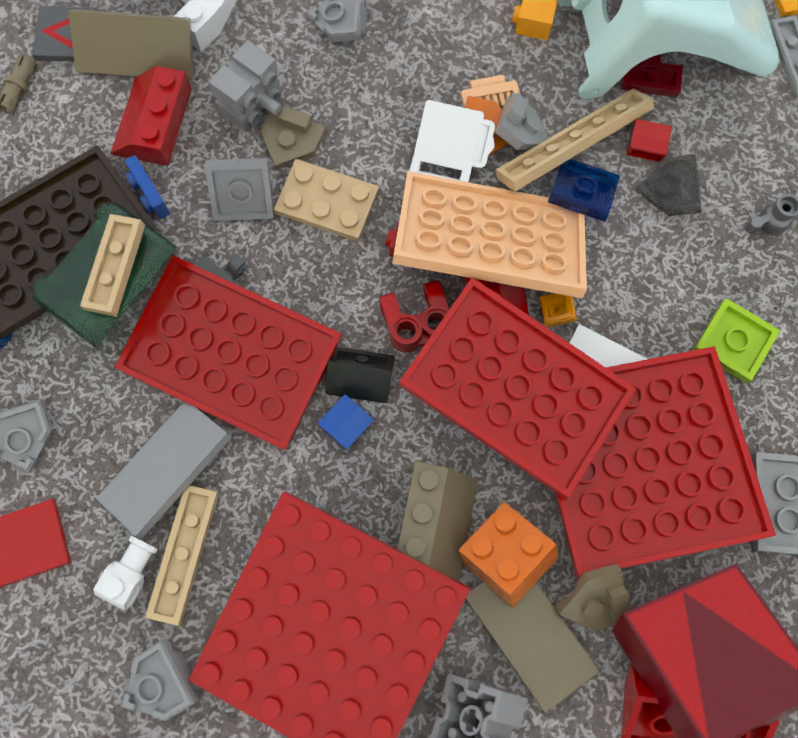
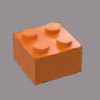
[458,502,558,608]

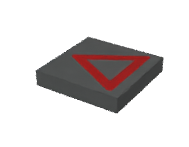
[32,6,97,62]

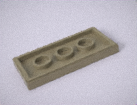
[68,9,194,80]
[465,581,600,713]

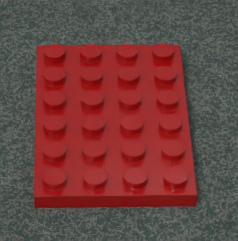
[114,255,343,451]
[398,277,636,499]

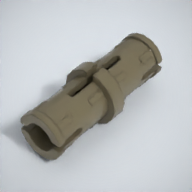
[0,55,37,114]

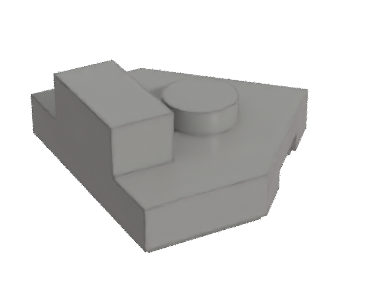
[307,0,367,42]
[494,92,549,150]
[0,399,53,472]
[121,638,199,721]

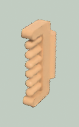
[461,74,520,108]

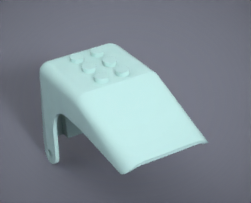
[557,0,779,99]

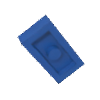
[124,155,170,220]

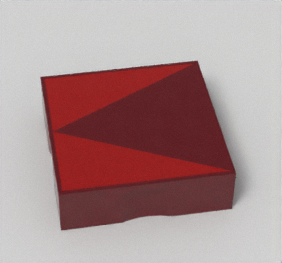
[612,564,798,738]

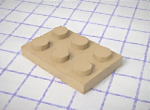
[273,159,379,242]

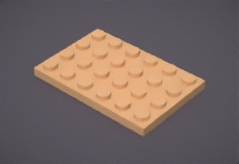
[392,171,587,298]

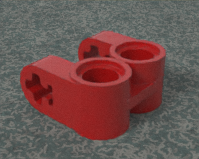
[378,280,449,353]

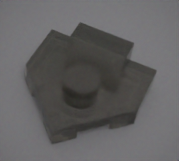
[636,154,701,216]

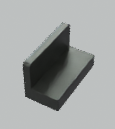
[325,347,395,403]

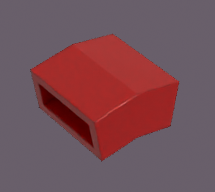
[626,119,673,163]

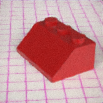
[111,66,192,166]

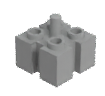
[208,40,282,132]
[430,673,528,738]

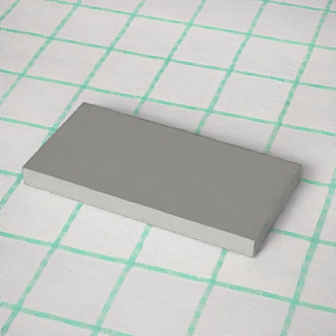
[96,402,232,540]

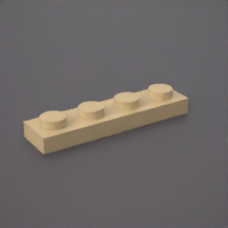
[145,485,219,626]

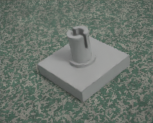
[204,158,274,221]

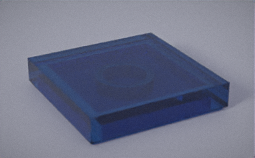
[548,159,620,222]

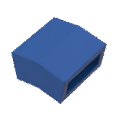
[317,394,374,451]

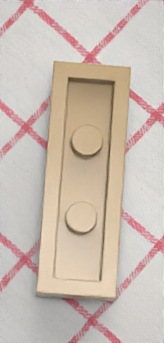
[80,214,145,317]

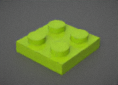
[692,298,781,384]

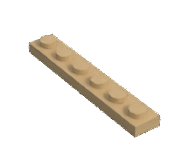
[496,88,654,192]

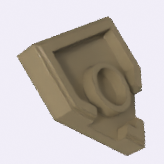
[260,105,326,170]
[555,564,630,631]

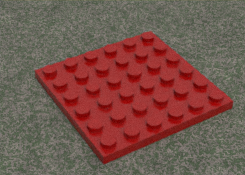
[554,346,776,578]
[188,491,470,738]

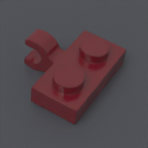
[620,54,683,97]

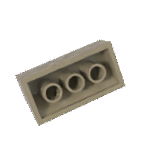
[398,461,478,581]

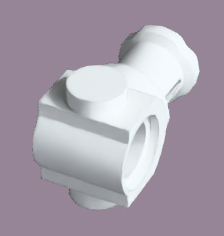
[93,535,158,611]

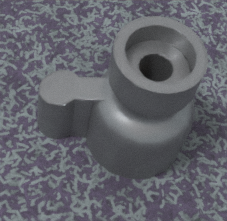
[745,194,798,236]

